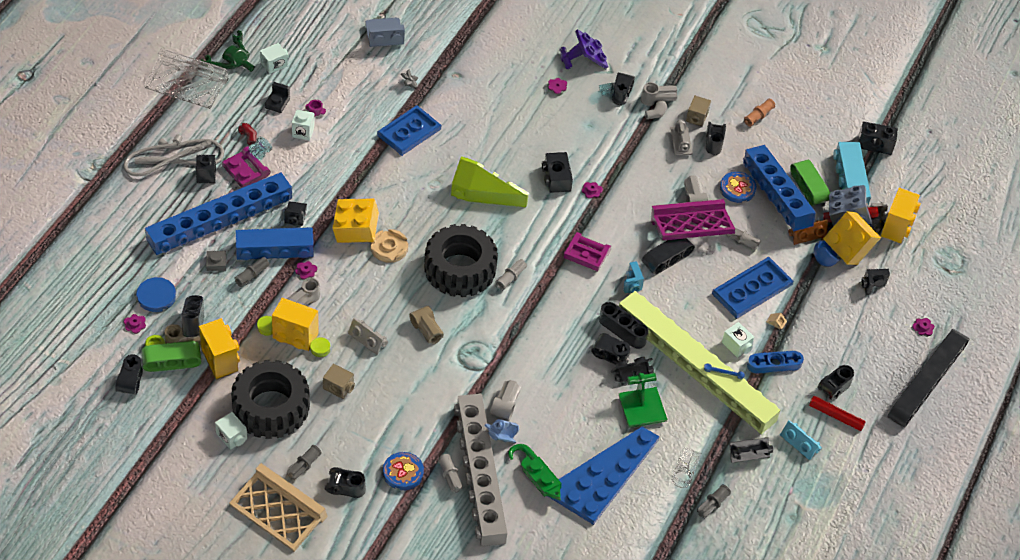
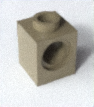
[686,95,711,127]
[323,363,355,399]

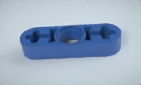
[747,351,804,373]

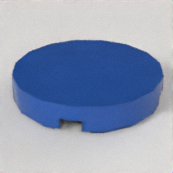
[136,277,176,312]

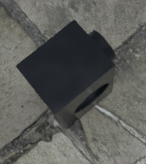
[857,121,898,155]
[541,152,573,193]

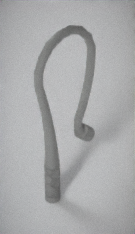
[124,134,212,177]
[135,138,224,166]

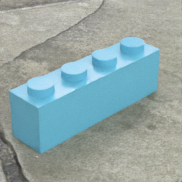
[833,142,871,205]

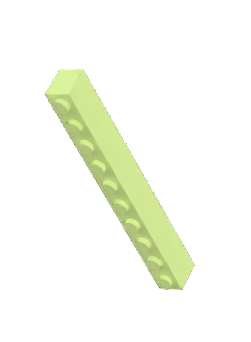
[619,291,781,435]

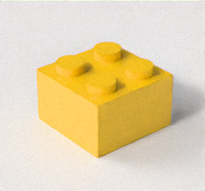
[881,188,921,244]
[332,198,379,243]
[823,211,881,265]
[272,298,319,351]
[199,318,240,379]

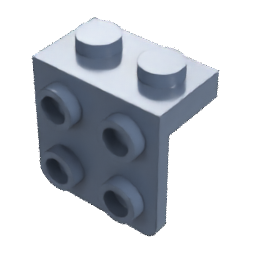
[365,17,405,47]
[829,185,872,227]

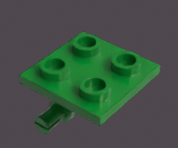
[618,373,668,428]

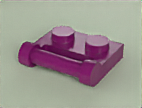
[222,147,271,188]
[564,232,612,272]

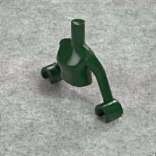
[200,30,255,72]

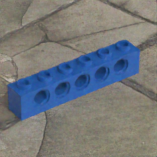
[743,145,816,231]

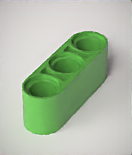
[790,159,830,206]
[141,341,202,372]

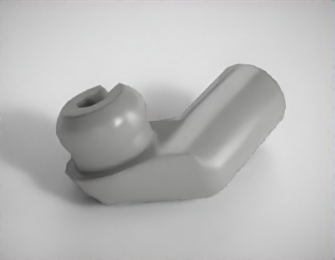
[645,101,667,120]

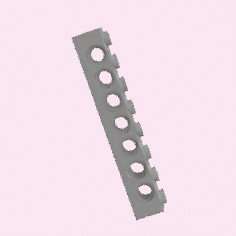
[454,394,507,547]

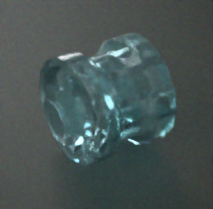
[249,136,272,160]

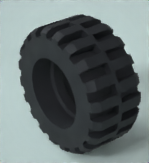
[424,224,498,297]
[231,360,310,439]

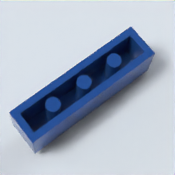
[236,227,314,260]

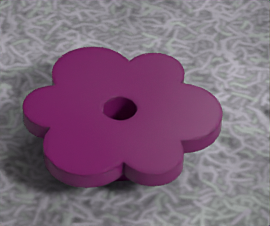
[548,78,567,94]
[582,182,603,199]
[295,261,318,280]
[124,314,146,334]
[912,318,935,336]

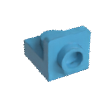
[623,261,644,294]

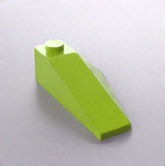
[451,156,529,207]

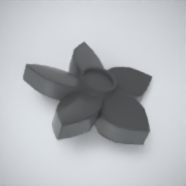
[401,69,418,89]

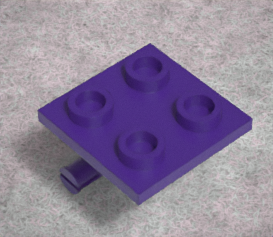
[559,29,608,69]

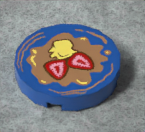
[720,171,757,203]
[383,452,424,491]

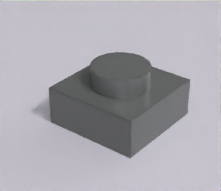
[206,251,226,271]

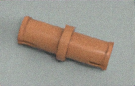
[744,98,776,127]

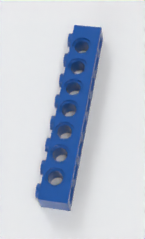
[145,172,292,255]

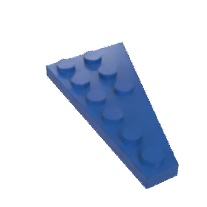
[547,426,660,525]

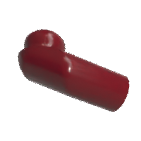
[238,123,257,147]

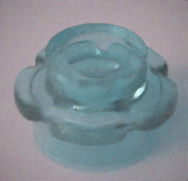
[598,83,614,96]

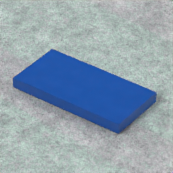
[712,257,794,319]

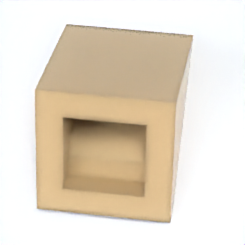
[766,313,787,329]

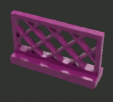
[651,199,735,240]

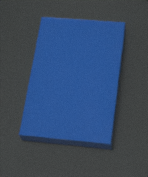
[377,105,442,156]

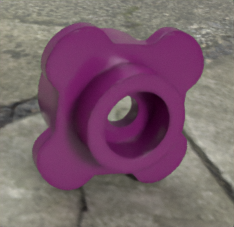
[305,99,326,117]

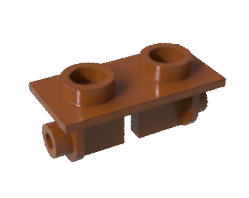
[788,220,828,245]

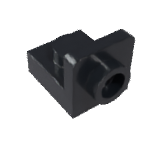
[265,82,290,113]
[284,201,307,225]
[861,268,890,295]

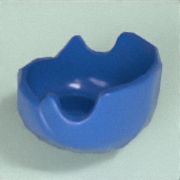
[813,240,842,267]

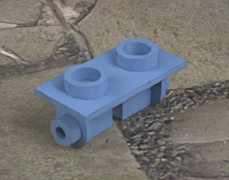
[484,419,519,443]

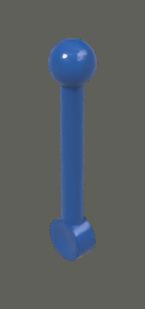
[704,363,745,379]

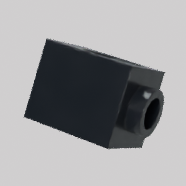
[196,155,216,183]

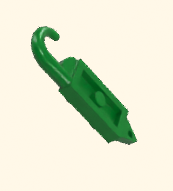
[508,444,562,501]

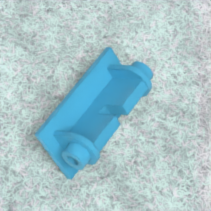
[780,420,822,460]

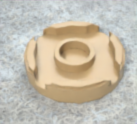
[371,229,408,263]

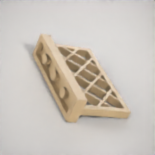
[229,463,328,552]

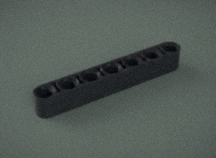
[887,329,970,428]

